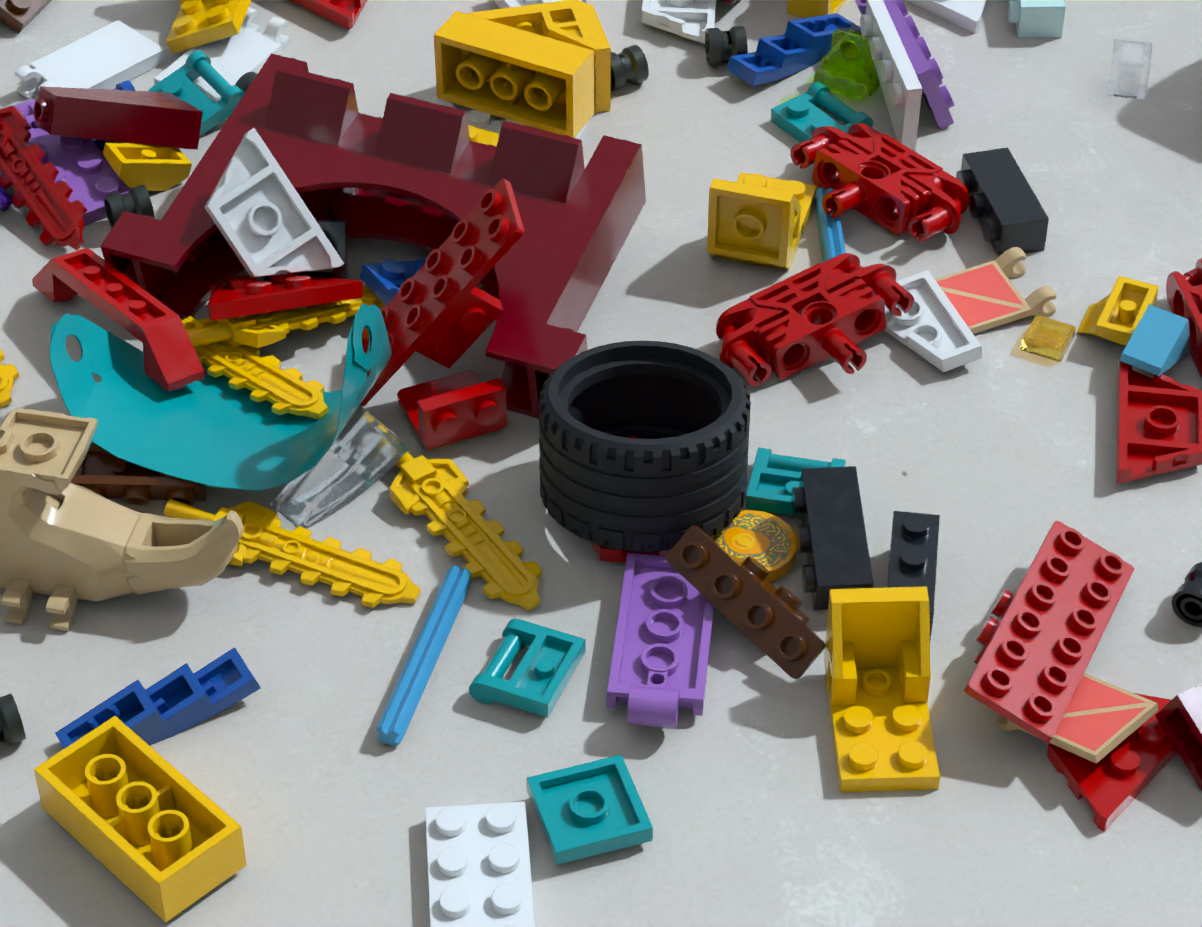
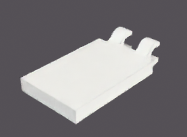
[154,7,290,103]
[15,20,167,98]

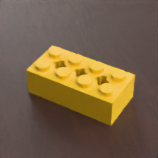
[434,11,594,138]
[34,716,247,922]

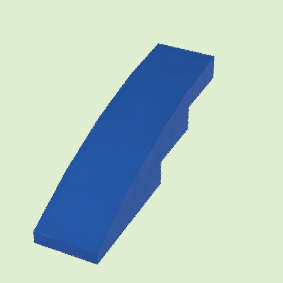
[727,13,861,86]
[55,647,261,749]

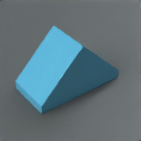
[1120,304,1191,376]

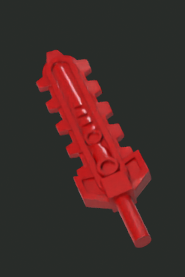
[0,106,87,251]

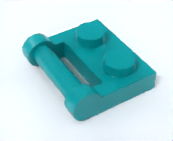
[149,50,245,137]
[771,81,873,143]
[745,447,846,517]
[469,619,586,718]

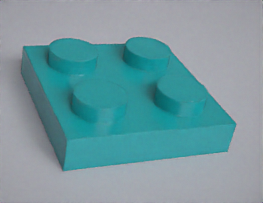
[527,755,653,865]

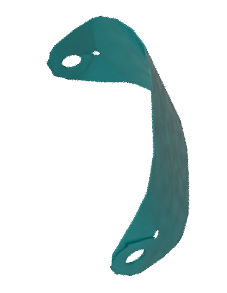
[49,303,392,491]

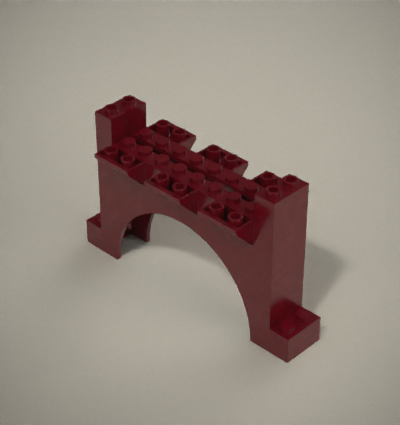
[100,53,646,419]

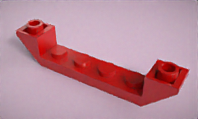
[32,247,205,391]

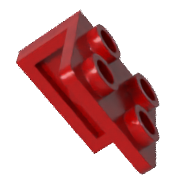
[397,370,507,451]

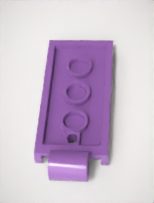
[855,0,955,130]
[13,98,130,226]
[606,552,715,729]

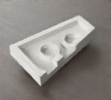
[884,270,982,372]

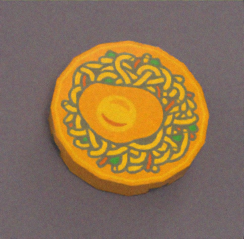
[711,510,797,582]

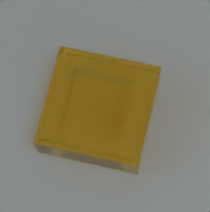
[1021,315,1076,362]

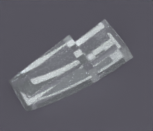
[270,412,409,529]

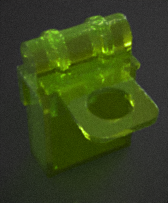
[814,29,880,101]

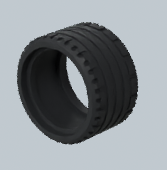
[539,340,751,552]

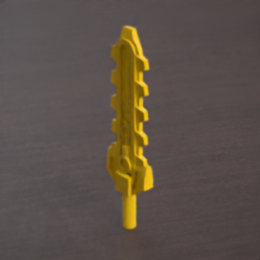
[186,284,386,348]
[182,316,328,419]
[382,431,542,611]
[164,499,421,608]

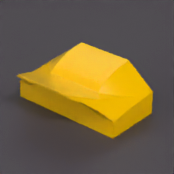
[103,143,192,191]
[1077,276,1159,346]

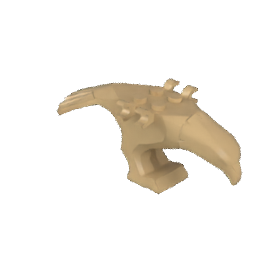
[0,408,244,631]

